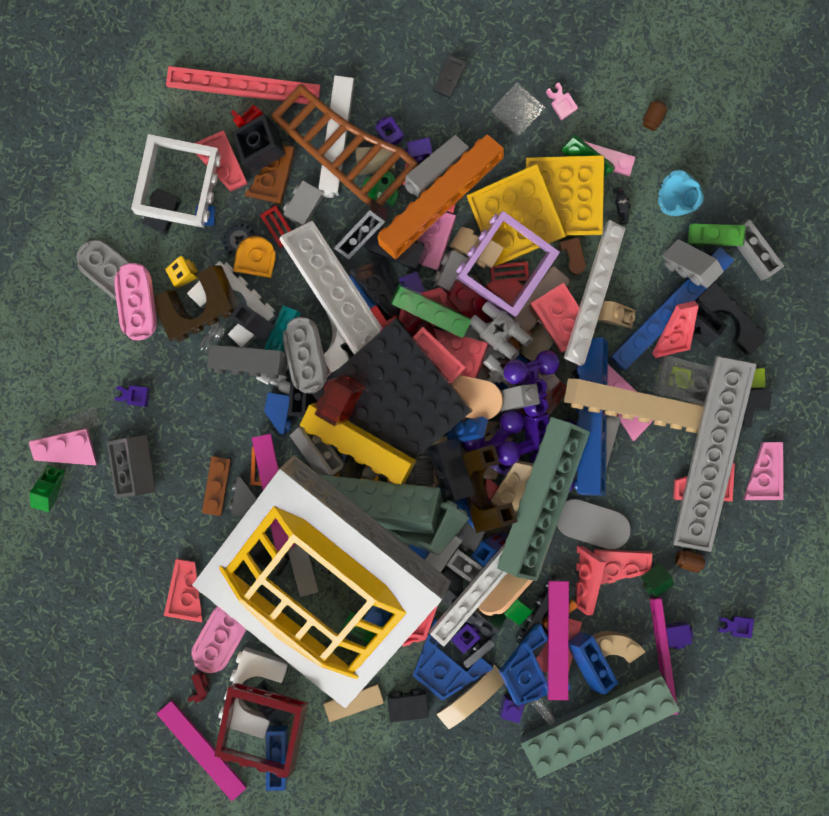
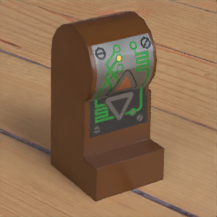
[558,237,586,276]

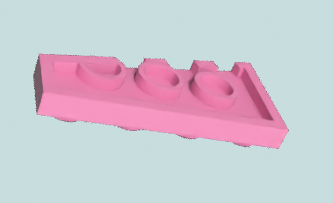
[607,365,652,441]

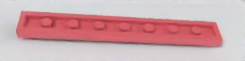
[166,66,321,104]

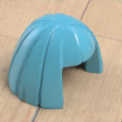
[658,170,704,216]

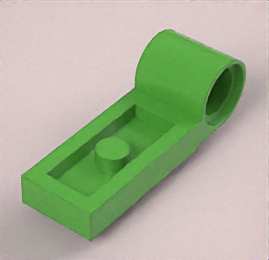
[687,224,746,247]

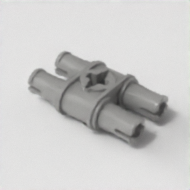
[469,301,533,360]

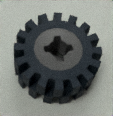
[222,223,257,257]

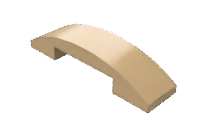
[437,665,504,729]

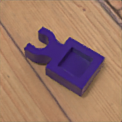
[115,385,150,407]
[717,616,754,638]

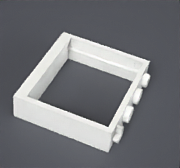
[131,134,221,228]

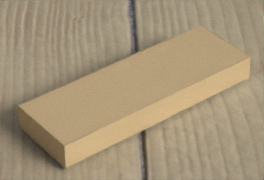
[323,684,384,722]

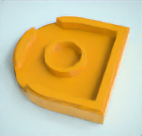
[233,236,275,278]

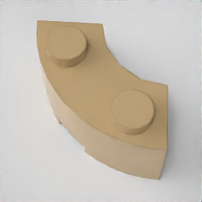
[449,227,504,269]
[592,631,645,663]

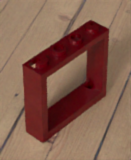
[214,682,308,778]

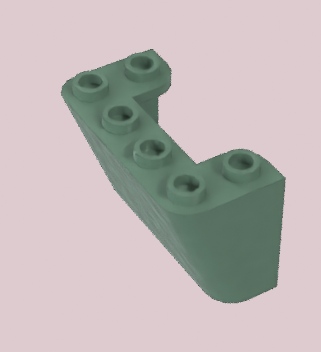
[387,500,469,556]

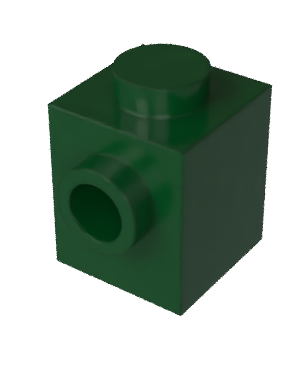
[641,563,674,598]

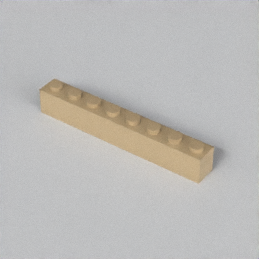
[564,379,704,433]

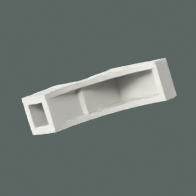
[324,312,349,377]

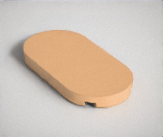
[452,375,503,419]
[478,573,533,615]

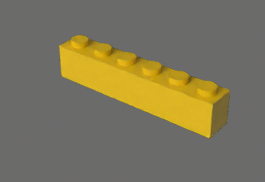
[300,402,417,485]

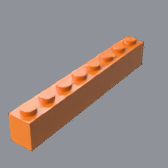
[377,135,504,260]

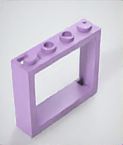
[455,211,560,317]

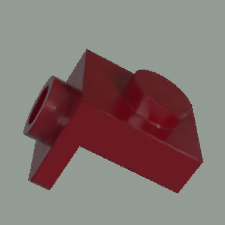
[187,670,210,703]

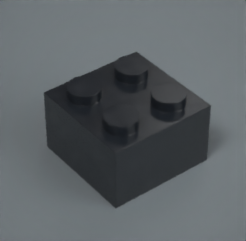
[232,114,286,173]

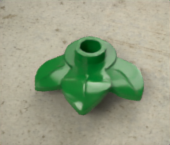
[362,171,398,206]

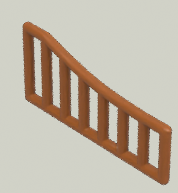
[271,84,418,206]

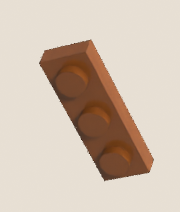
[202,456,231,516]

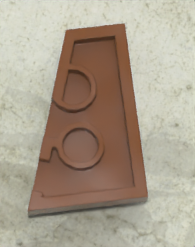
[244,145,296,204]

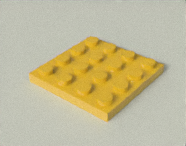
[526,156,604,235]
[467,164,567,266]

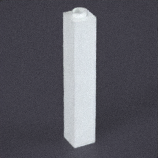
[319,76,355,198]

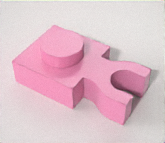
[546,83,578,121]

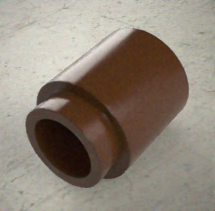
[642,100,668,131]
[675,549,705,573]

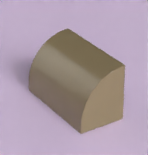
[355,147,395,175]
[519,322,554,362]

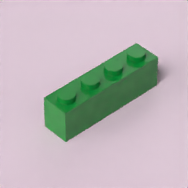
[391,284,471,338]

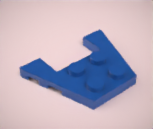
[413,618,493,701]
[499,624,571,706]

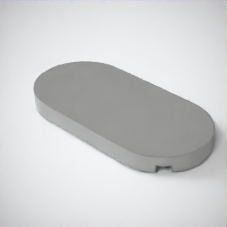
[77,240,130,301]
[283,317,327,393]
[557,499,630,549]

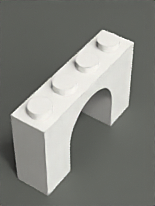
[187,261,276,348]
[218,647,289,739]

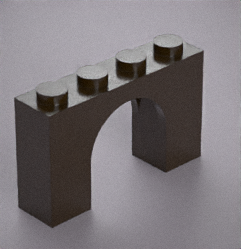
[154,265,239,342]
[462,445,518,533]

